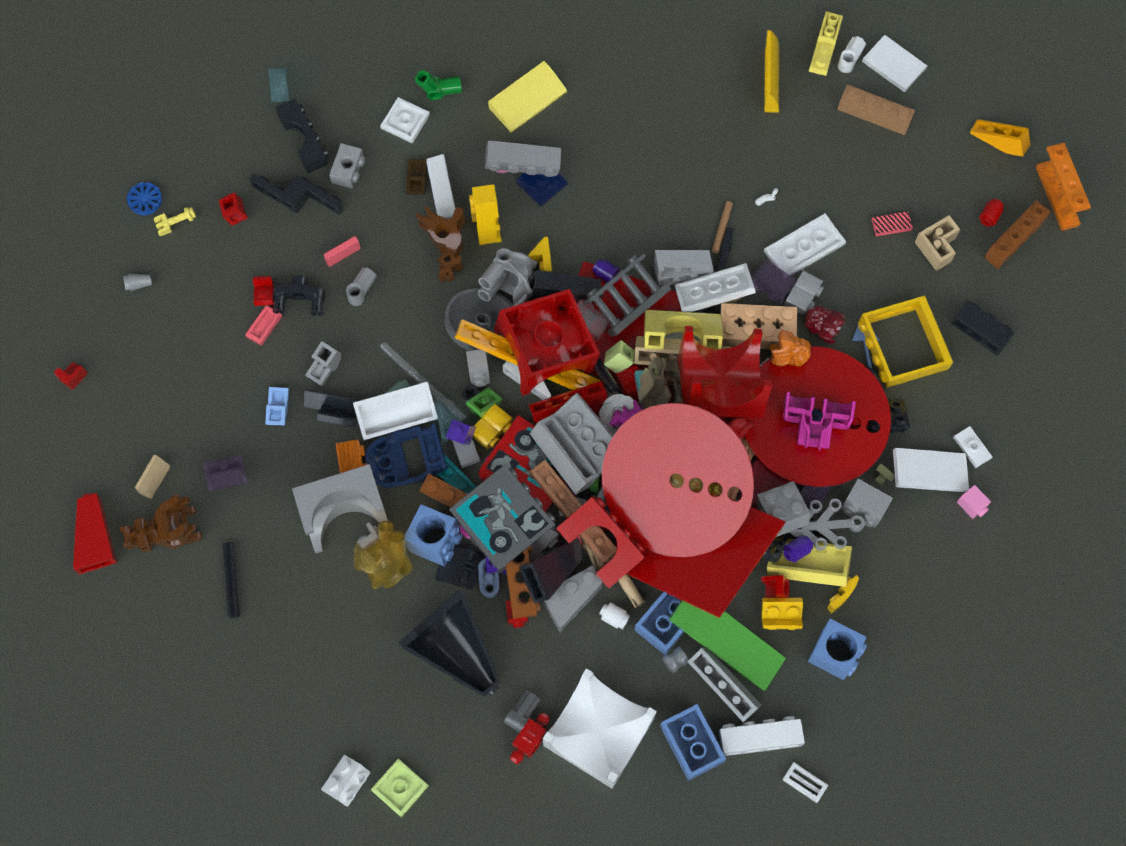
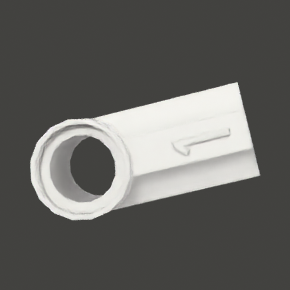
[838,36,866,73]

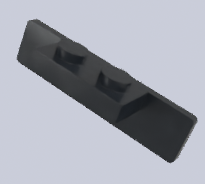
[304,389,361,428]

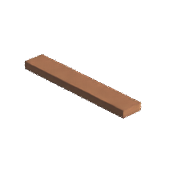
[529,460,617,564]

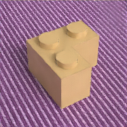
[915,215,960,271]

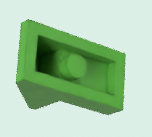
[466,387,502,419]

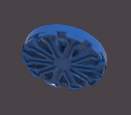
[127,182,162,215]

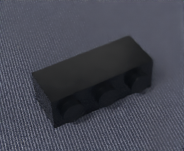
[951,300,1014,356]

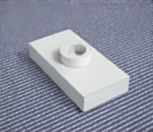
[953,426,992,469]

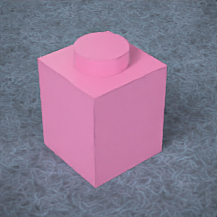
[957,485,991,519]

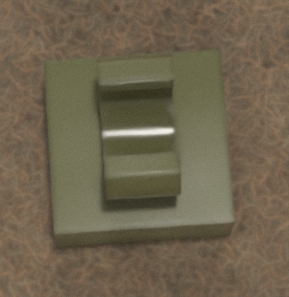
[874,464,895,486]

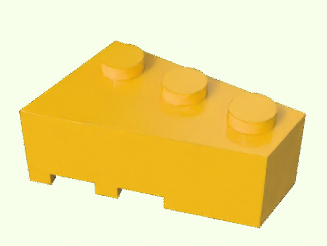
[469,184,501,245]

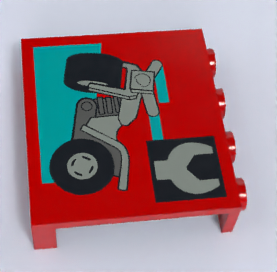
[478,415,566,513]

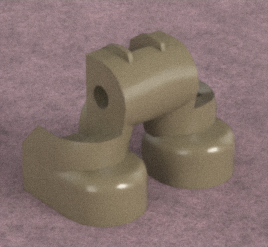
[638,357,684,409]

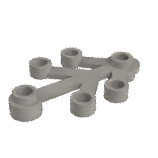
[790,499,865,551]

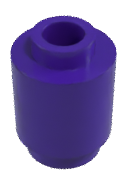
[592,259,620,283]
[783,536,814,563]

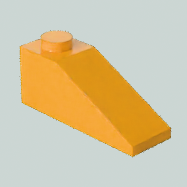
[970,119,1031,157]

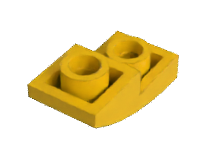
[827,575,859,614]

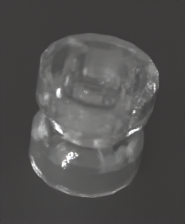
[662,647,689,674]

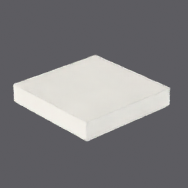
[380,97,430,143]

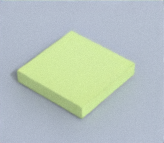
[371,759,429,818]

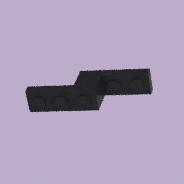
[249,173,343,215]

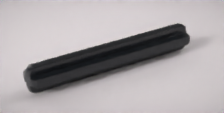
[223,542,240,619]

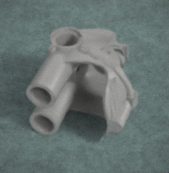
[478,248,537,306]

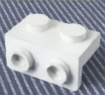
[321,755,370,807]

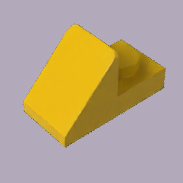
[528,237,552,272]

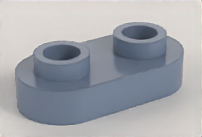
[478,559,499,598]

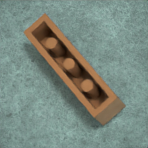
[838,84,915,135]

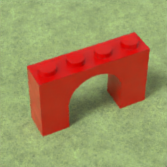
[556,495,646,588]

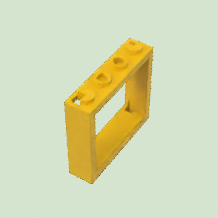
[858,296,953,388]

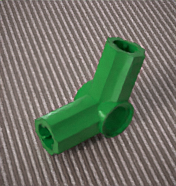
[415,70,462,100]

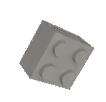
[841,479,893,528]
[757,481,810,537]

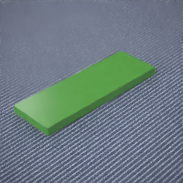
[668,600,786,691]

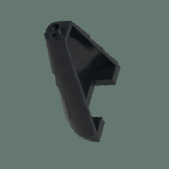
[398,589,500,697]

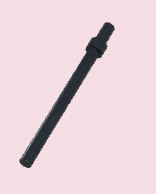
[706,228,734,314]

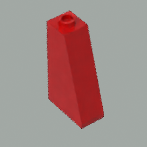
[73,493,117,575]

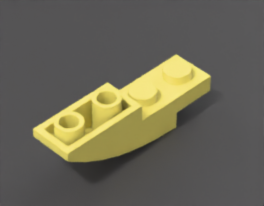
[809,11,843,76]

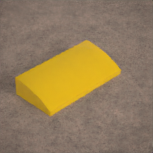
[764,30,779,112]

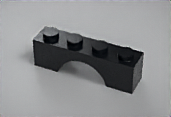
[275,99,328,173]

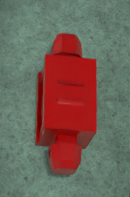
[510,713,550,765]

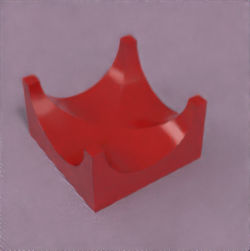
[493,289,600,396]
[677,326,772,418]

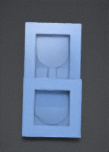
[265,387,289,426]

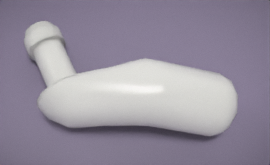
[755,188,778,206]

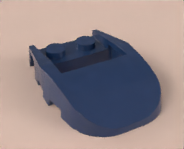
[365,424,448,488]

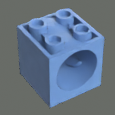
[403,505,462,567]
[807,619,867,680]

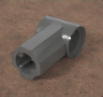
[503,690,541,733]

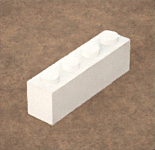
[718,716,805,756]

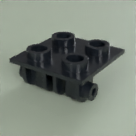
[869,400,911,433]
[435,546,483,590]

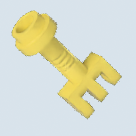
[154,207,196,236]

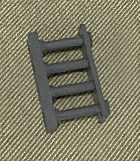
[584,254,671,337]

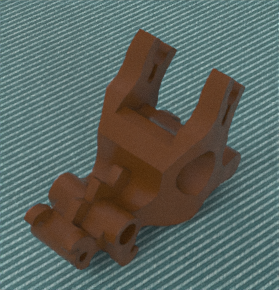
[415,206,466,283]
[119,495,203,552]

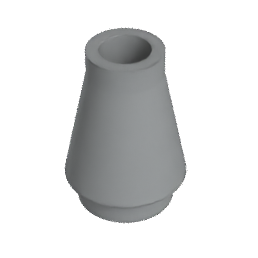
[123,273,152,292]

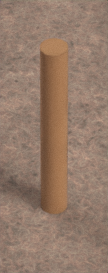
[711,201,733,253]

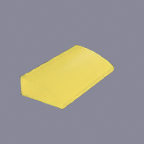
[488,61,567,133]
[767,537,852,587]

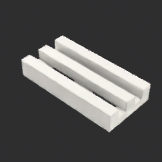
[782,762,828,803]

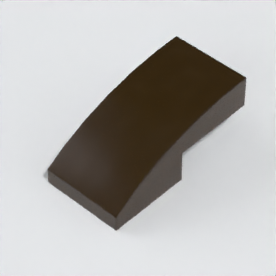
[406,159,427,195]

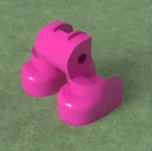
[783,392,856,450]

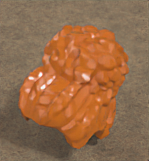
[770,329,811,366]

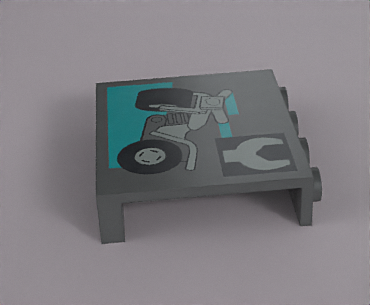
[449,465,556,573]

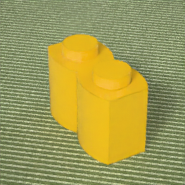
[473,404,513,450]

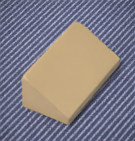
[135,455,170,499]

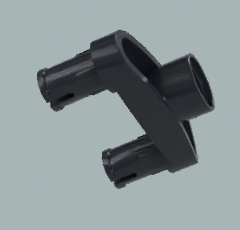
[273,276,326,316]

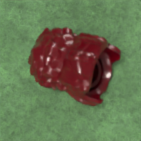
[805,305,845,344]

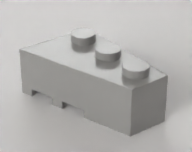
[653,250,713,286]
[542,566,602,633]

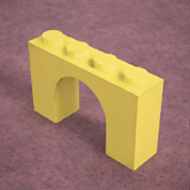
[644,310,723,350]

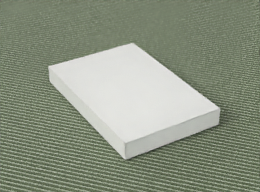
[862,35,927,93]

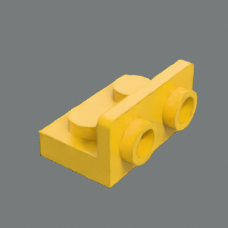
[761,598,803,630]

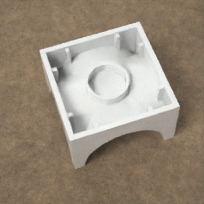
[543,669,657,789]

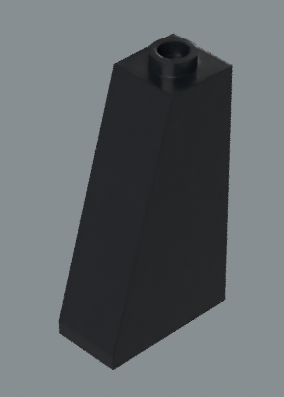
[526,270,603,304]
[519,538,585,603]

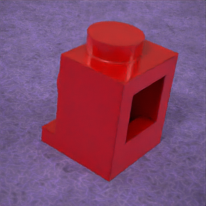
[219,192,248,226]

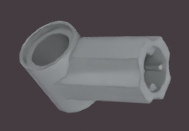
[346,267,377,306]

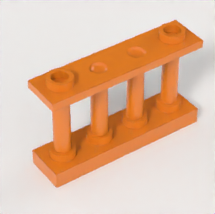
[1036,143,1091,231]

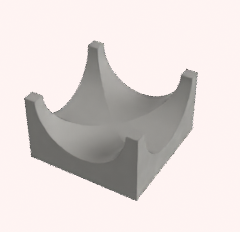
[292,464,391,553]

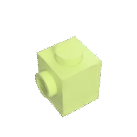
[604,341,635,373]

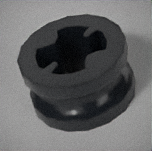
[462,385,479,403]

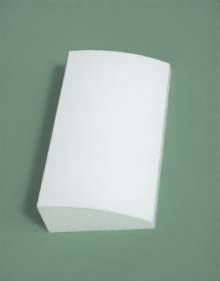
[353,382,438,440]

